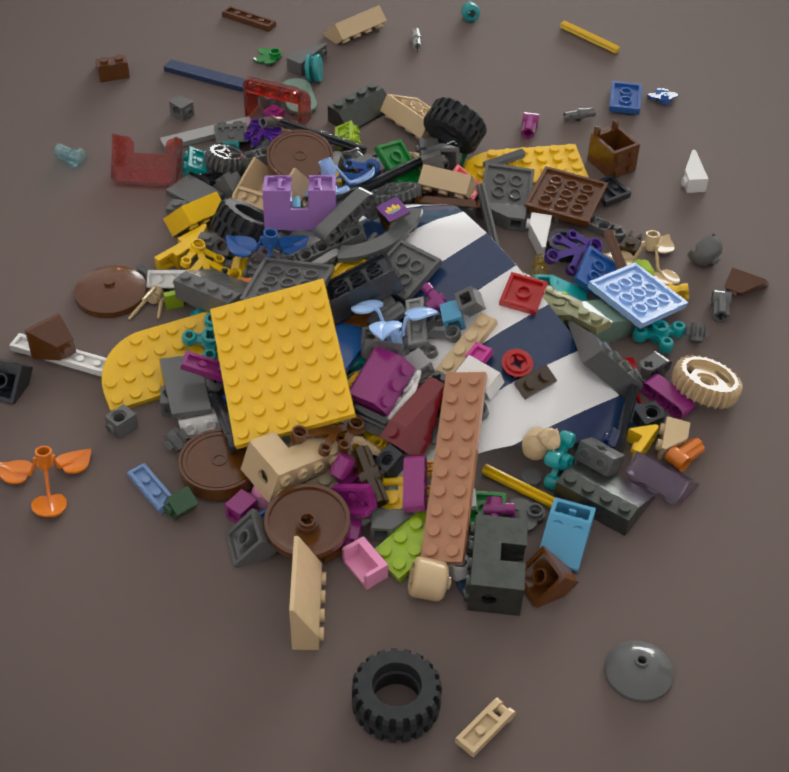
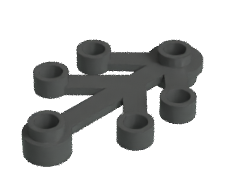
[399,314,461,359]

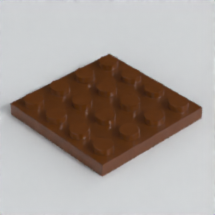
[524,166,608,227]

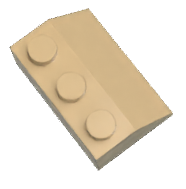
[418,164,477,199]

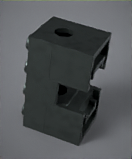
[464,514,528,616]

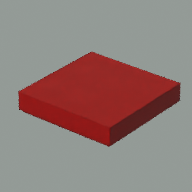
[499,272,548,316]

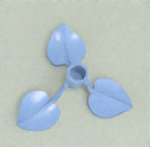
[304,157,375,197]
[351,300,440,344]

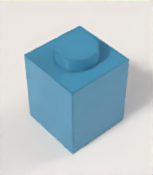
[439,300,466,330]

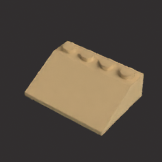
[380,94,433,140]
[289,536,326,650]

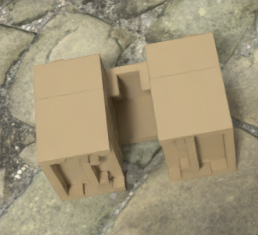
[241,427,340,503]

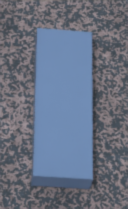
[127,463,172,514]

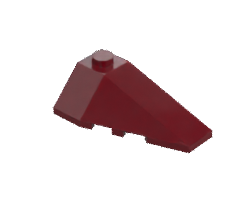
[380,376,445,457]

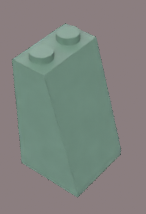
[563,299,637,344]

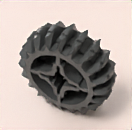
[204,144,245,174]

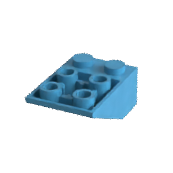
[539,497,596,572]

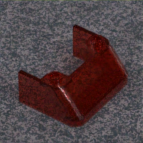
[243,77,311,125]

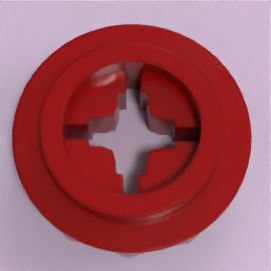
[501,349,533,379]

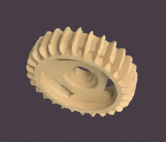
[671,355,743,409]

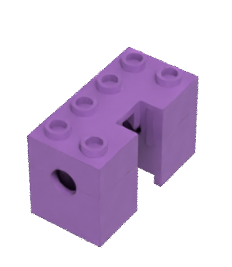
[263,175,336,231]

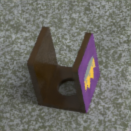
[376,197,415,233]

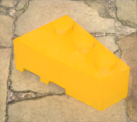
[163,191,221,237]

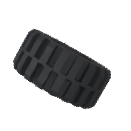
[423,97,487,155]
[211,198,265,253]
[352,648,442,743]

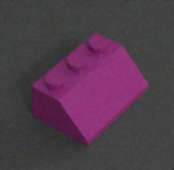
[350,347,416,417]

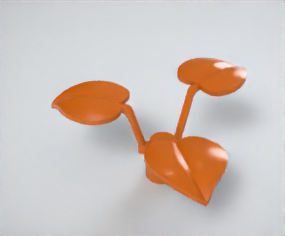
[0,446,91,518]

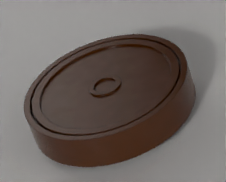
[267,130,333,179]
[178,429,254,501]

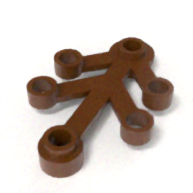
[290,416,365,457]

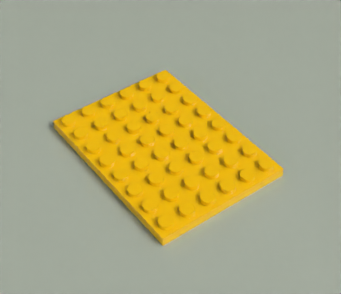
[210,279,356,449]

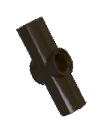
[352,445,390,508]

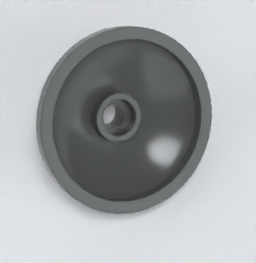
[605,641,674,702]

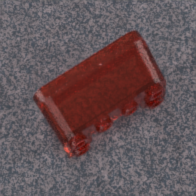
[111,134,182,187]

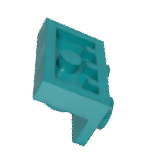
[181,146,207,177]

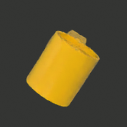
[227,256,249,278]

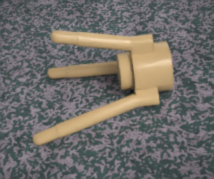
[128,285,164,320]

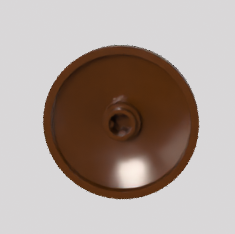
[74,265,147,318]
[264,484,350,559]

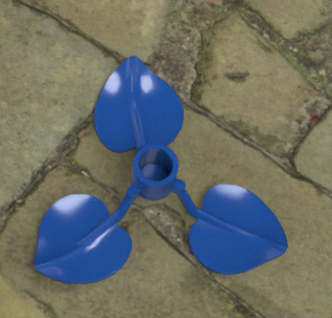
[226,228,309,258]

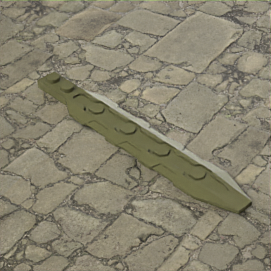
[522,272,611,335]

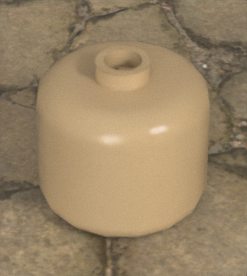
[408,557,451,601]

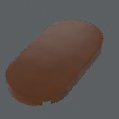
[413,196,480,209]

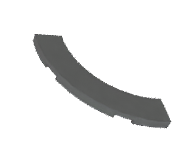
[337,208,423,263]

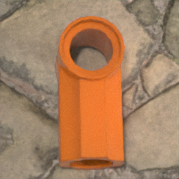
[665,438,705,472]

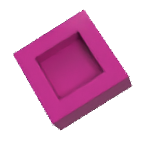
[465,342,493,364]

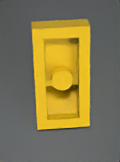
[627,424,659,464]

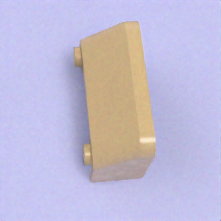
[232,157,309,211]

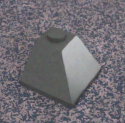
[225,508,277,568]

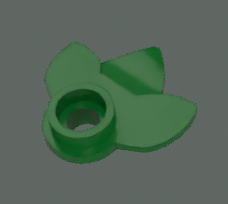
[254,48,282,64]

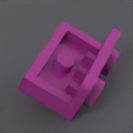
[332,484,377,518]

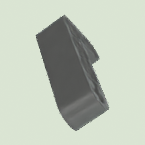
[315,187,379,245]

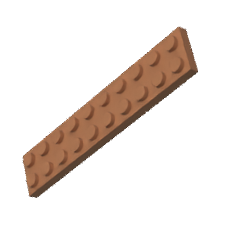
[421,372,487,565]

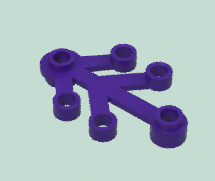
[244,119,284,146]
[544,229,602,276]

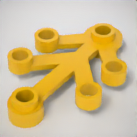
[180,239,230,274]

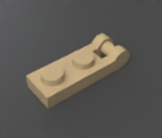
[455,697,516,758]

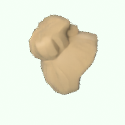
[522,426,561,460]

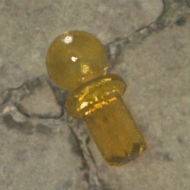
[532,253,546,277]

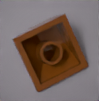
[724,267,769,296]
[25,313,76,361]
[524,546,579,608]

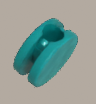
[305,54,323,82]

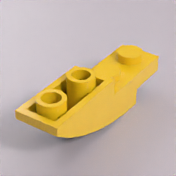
[154,223,208,270]

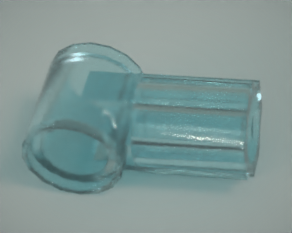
[53,143,88,168]

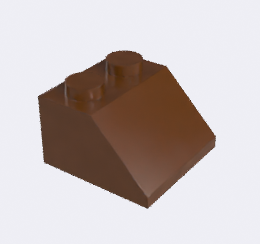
[95,54,130,82]

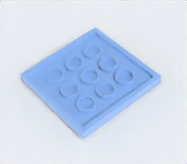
[587,263,688,329]

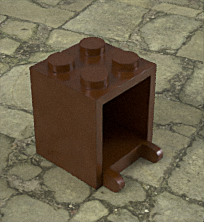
[587,120,640,178]

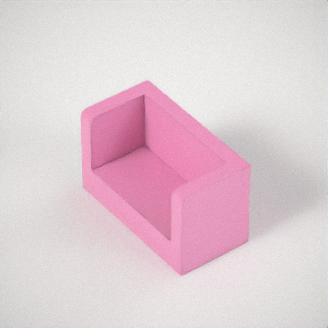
[342,536,388,590]

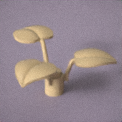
[603,230,680,285]

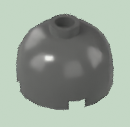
[687,233,723,267]

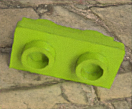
[335,120,361,150]

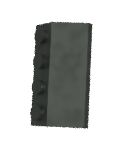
[328,82,387,128]

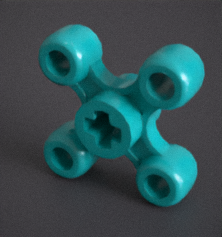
[182,313,217,360]
[632,320,686,354]
[544,430,576,491]

